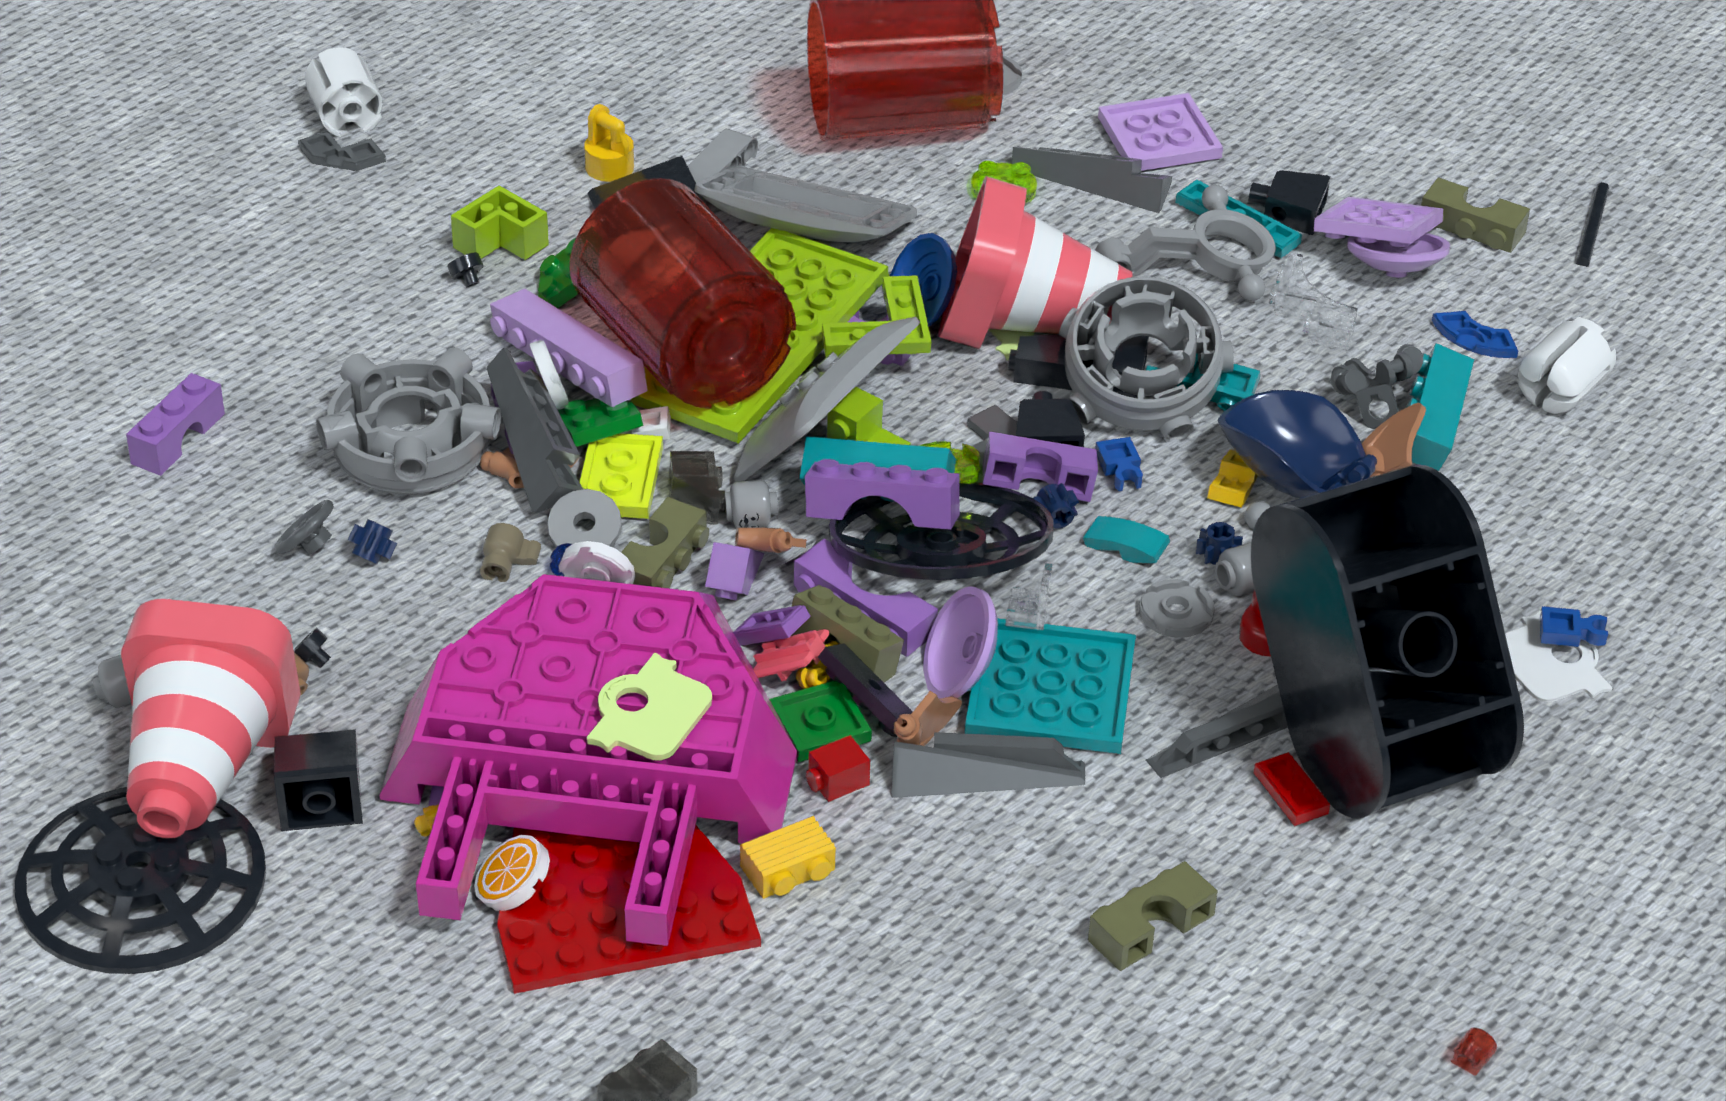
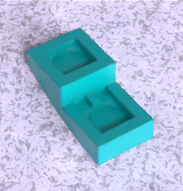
[1083,516,1171,563]

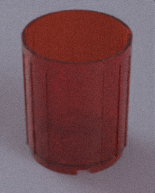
[807,0,1003,141]
[570,178,796,409]

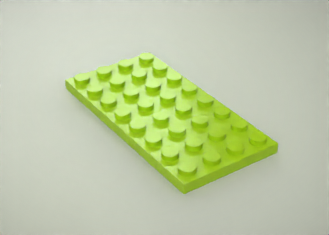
[630,228,889,444]

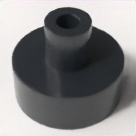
[447,252,484,287]
[294,627,331,668]

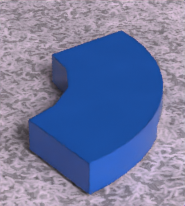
[1432,311,1519,358]

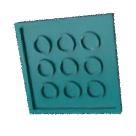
[965,618,1136,754]

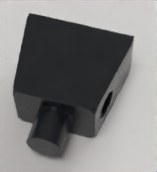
[1248,170,1331,235]
[1016,391,1085,447]

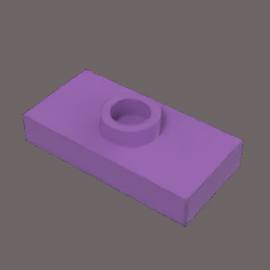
[733,605,811,646]

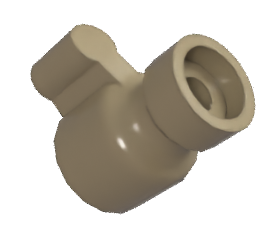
[480,523,541,582]

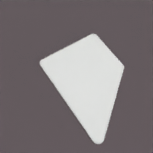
[778,541,816,567]

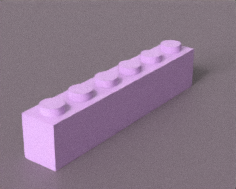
[490,288,647,407]

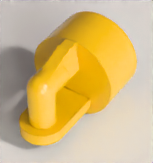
[584,104,634,182]

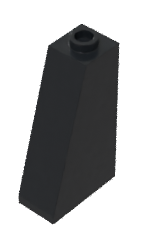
[1008,334,1149,398]

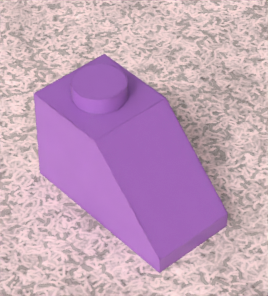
[705,542,764,600]

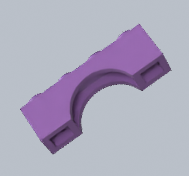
[805,459,960,529]
[794,538,938,657]

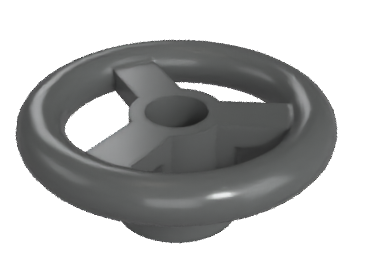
[274,500,334,555]

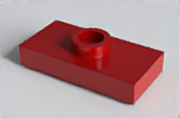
[1253,752,1330,826]

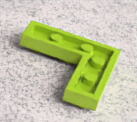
[821,276,932,357]

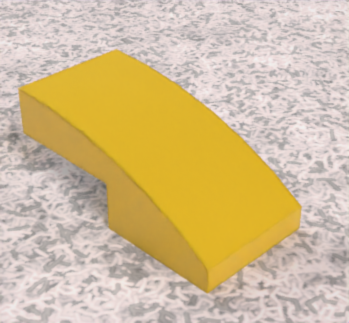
[1207,449,1258,508]

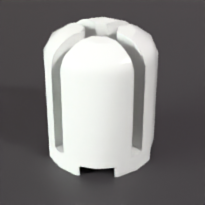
[305,47,383,137]
[1518,317,1616,414]

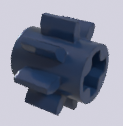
[1033,483,1079,529]
[347,519,398,564]
[1196,522,1243,565]

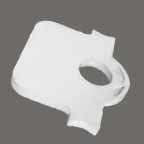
[1505,611,1612,702]

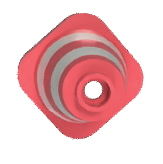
[938,176,1132,349]
[121,599,301,838]

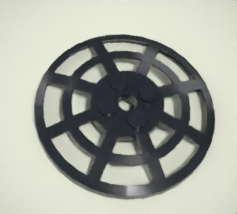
[829,481,1054,580]
[15,787,266,974]

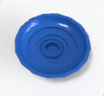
[890,233,957,327]

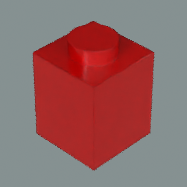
[806,735,871,802]

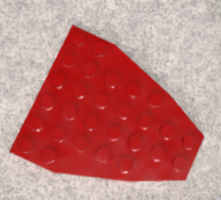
[497,825,761,994]

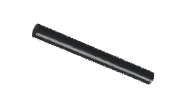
[1576,182,1609,267]

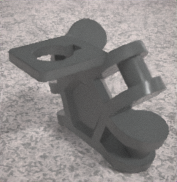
[1330,344,1423,429]

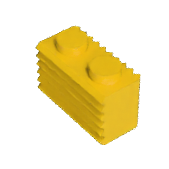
[740,816,836,899]

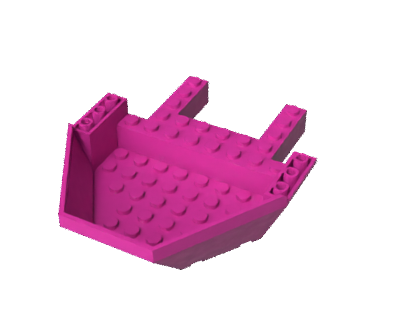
[379,574,797,946]

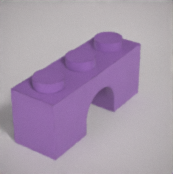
[126,373,225,476]
[982,432,1098,502]

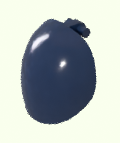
[1218,390,1377,499]

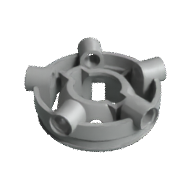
[1059,277,1234,442]
[316,347,501,494]

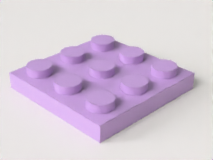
[1098,93,1223,171]
[1314,197,1443,247]

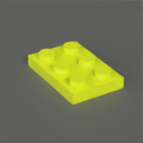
[580,433,663,519]

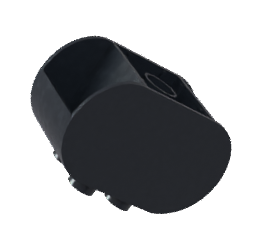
[1251,464,1524,818]

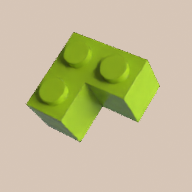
[451,185,549,260]
[827,386,911,445]

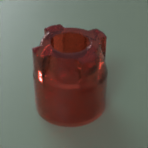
[1451,1027,1497,1076]

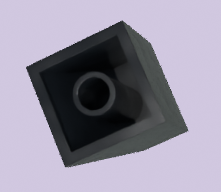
[274,729,363,832]

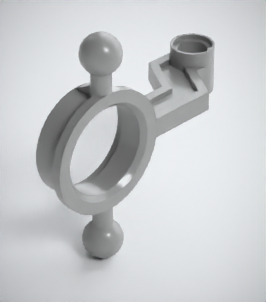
[1095,185,1275,301]

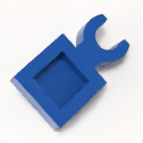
[1095,437,1143,491]
[1540,606,1608,647]

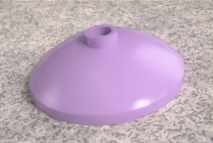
[1347,233,1450,278]
[923,587,998,698]

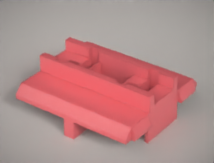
[753,629,829,682]

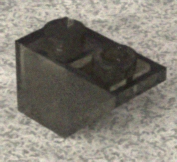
[668,451,726,525]
[596,1039,698,1101]

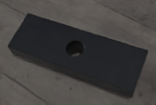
[818,643,913,737]

